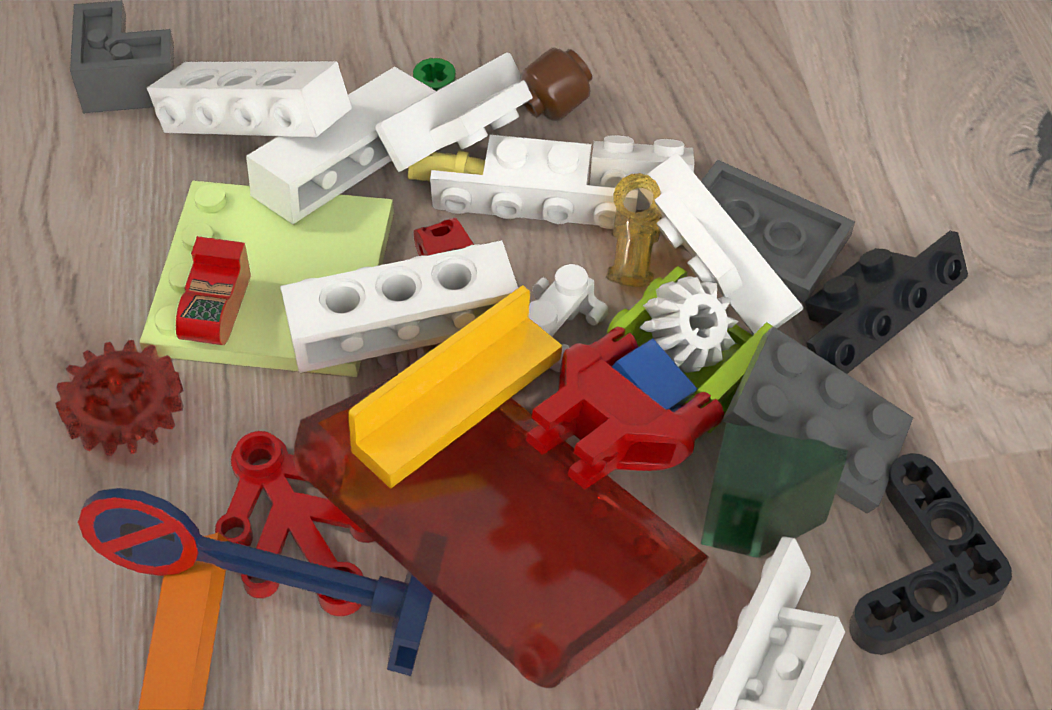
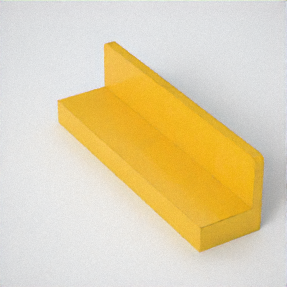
[348,285,563,489]

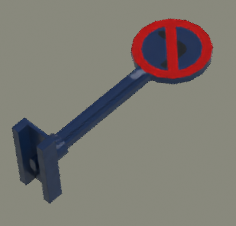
[78,488,447,676]

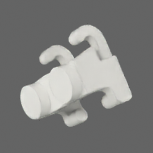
[528,264,609,372]

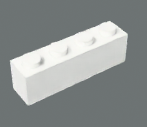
[246,67,436,224]

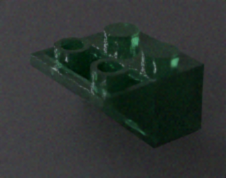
[701,423,848,558]

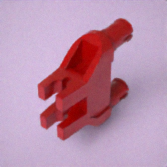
[526,326,724,490]

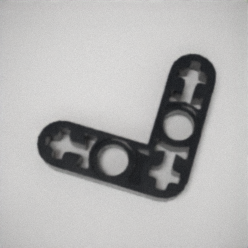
[849,453,1012,655]

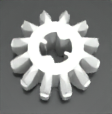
[640,276,739,372]

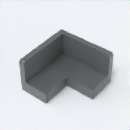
[70,0,174,113]

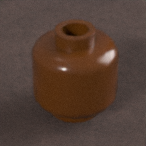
[520,48,593,121]

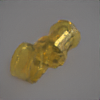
[606,173,662,287]

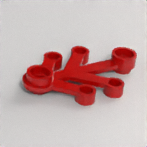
[215,431,385,616]

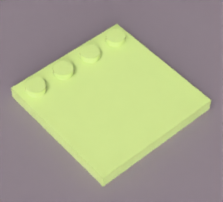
[139,181,394,377]

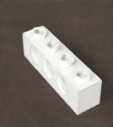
[147,61,352,137]
[280,241,518,373]

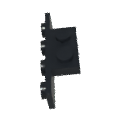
[804,231,968,374]

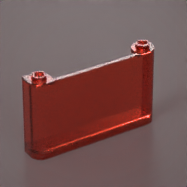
[293,374,709,688]

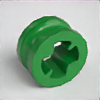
[413,58,456,91]

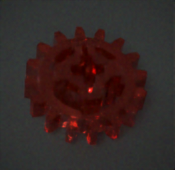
[55,340,184,456]

